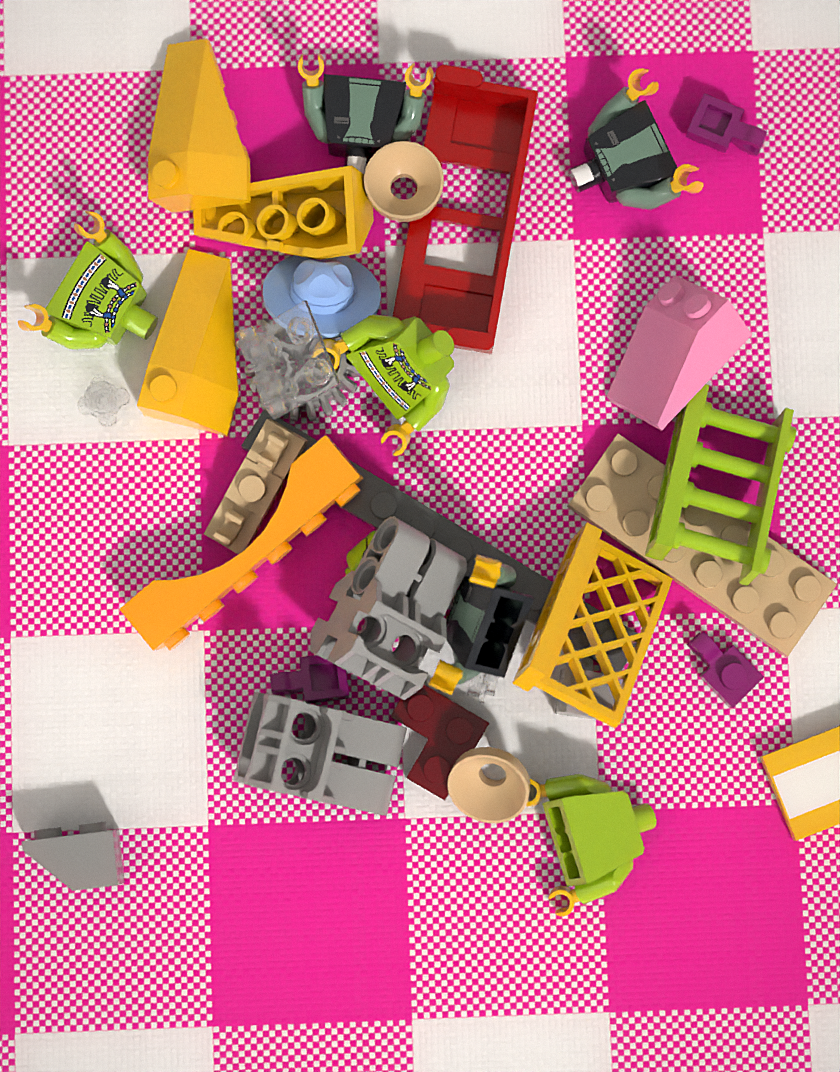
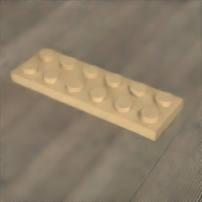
[567,434,837,658]

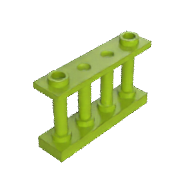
[645,384,796,586]

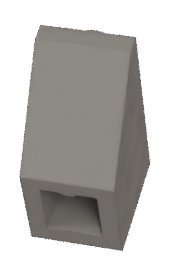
[22,822,125,891]

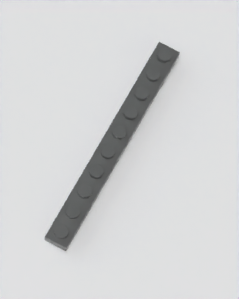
[241,409,638,673]

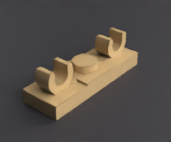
[204,418,308,554]

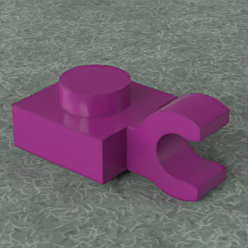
[686,93,767,157]
[686,631,764,708]
[270,655,349,704]

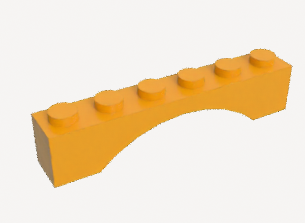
[119,435,364,651]

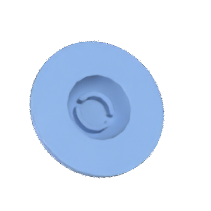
[262,255,381,338]

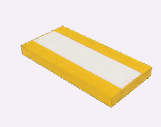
[760,726,840,841]

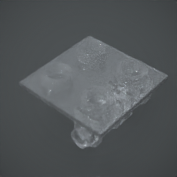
[236,300,340,420]

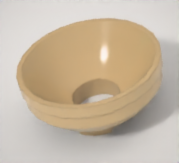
[364,141,444,222]
[447,747,530,823]

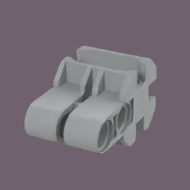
[310,517,467,700]
[233,692,407,816]

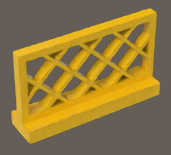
[512,522,673,729]

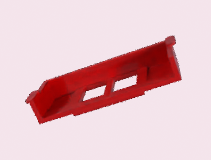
[392,64,538,354]

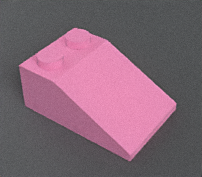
[607,275,752,431]

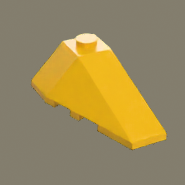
[148,38,251,213]
[193,165,374,260]
[137,249,239,437]

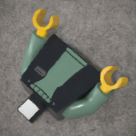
[298,53,433,174]
[568,68,703,210]
[428,555,534,695]

